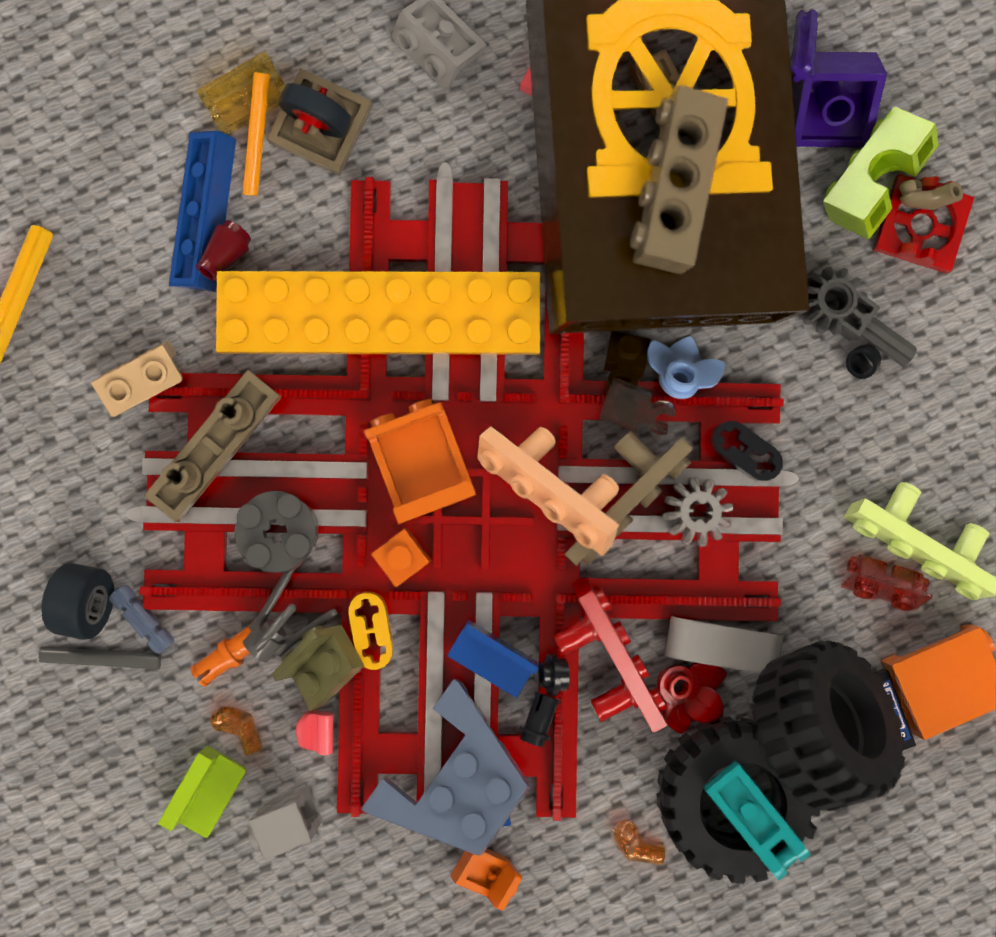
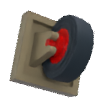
[267,68,373,176]

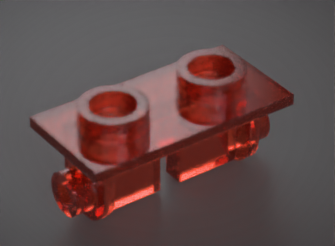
[841,554,933,611]

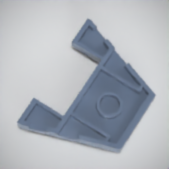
[361,679,531,856]

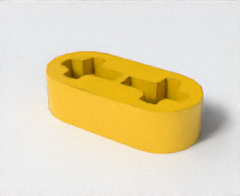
[349,592,394,670]

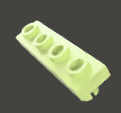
[844,482,996,600]

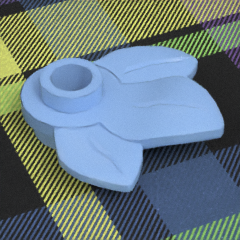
[647,336,725,399]

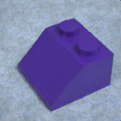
[792,52,887,147]

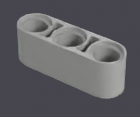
[664,616,784,673]

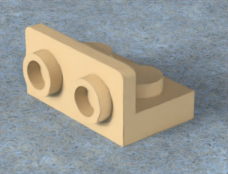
[91,340,183,417]

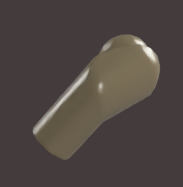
[899,179,963,210]

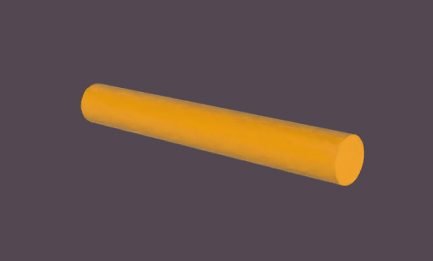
[242,72,270,196]

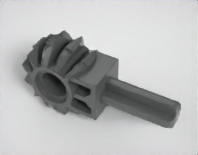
[803,267,917,366]

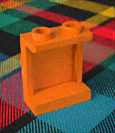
[364,399,476,524]
[880,623,996,740]

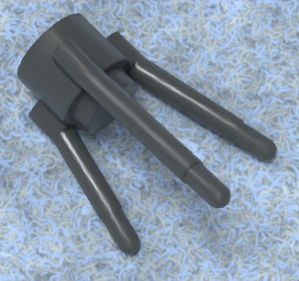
[243,569,337,662]

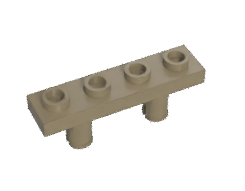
[144,370,282,522]
[564,431,693,566]

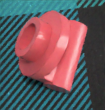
[296,710,333,755]

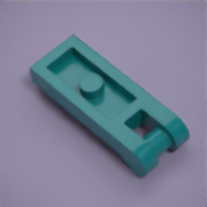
[703,761,812,881]

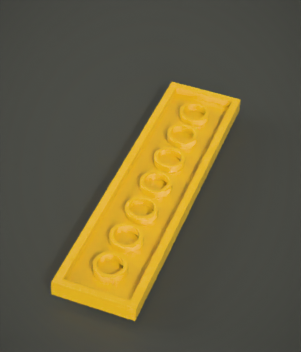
[216,271,540,355]

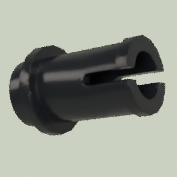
[519,691,560,747]

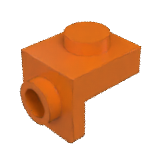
[450,849,522,911]

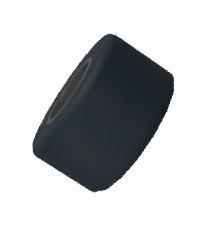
[41,563,114,640]

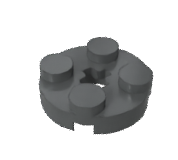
[235,491,318,573]

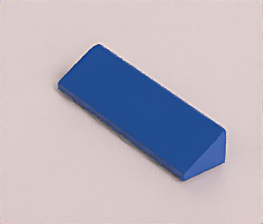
[169,131,237,292]

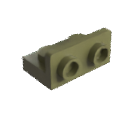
[272,625,364,711]

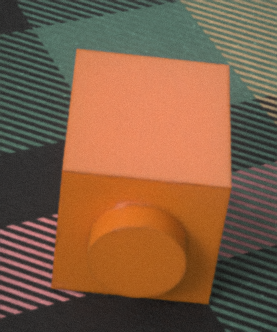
[371,528,432,587]

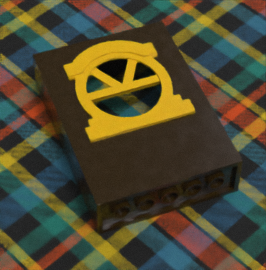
[526,0,809,334]

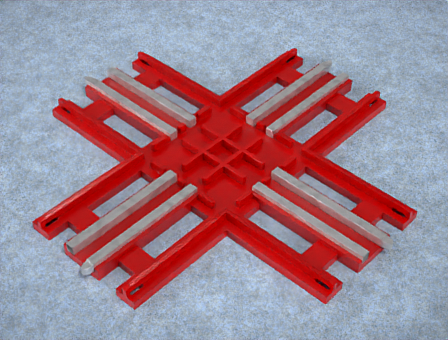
[126,163,799,821]

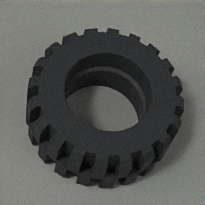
[752,640,905,811]
[656,716,820,884]

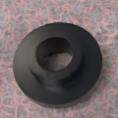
[538,654,570,696]

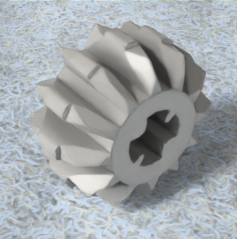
[662,477,733,546]

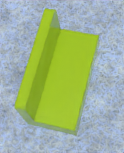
[157,746,247,838]

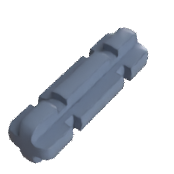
[109,585,174,654]

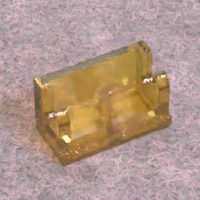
[196,51,285,135]

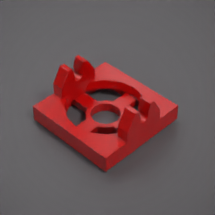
[873,173,974,274]

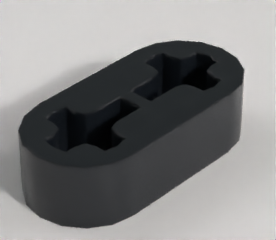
[710,421,783,481]

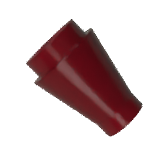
[196,220,251,281]

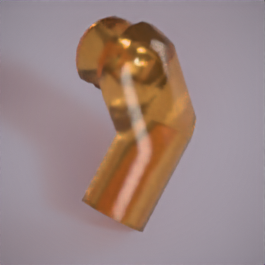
[210,706,264,755]
[613,820,665,865]

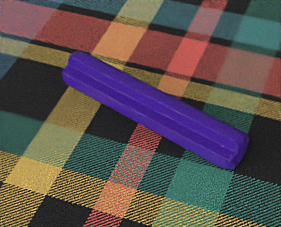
[791,9,818,83]

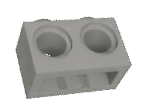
[248,784,323,861]

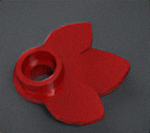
[657,663,727,734]

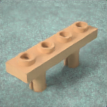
[477,426,619,556]

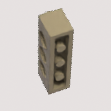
[630,85,729,275]

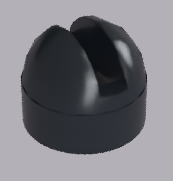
[846,344,882,379]

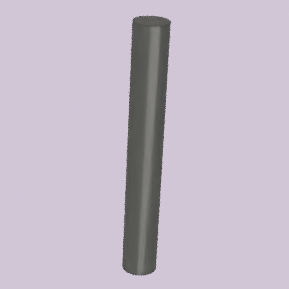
[39,647,161,669]

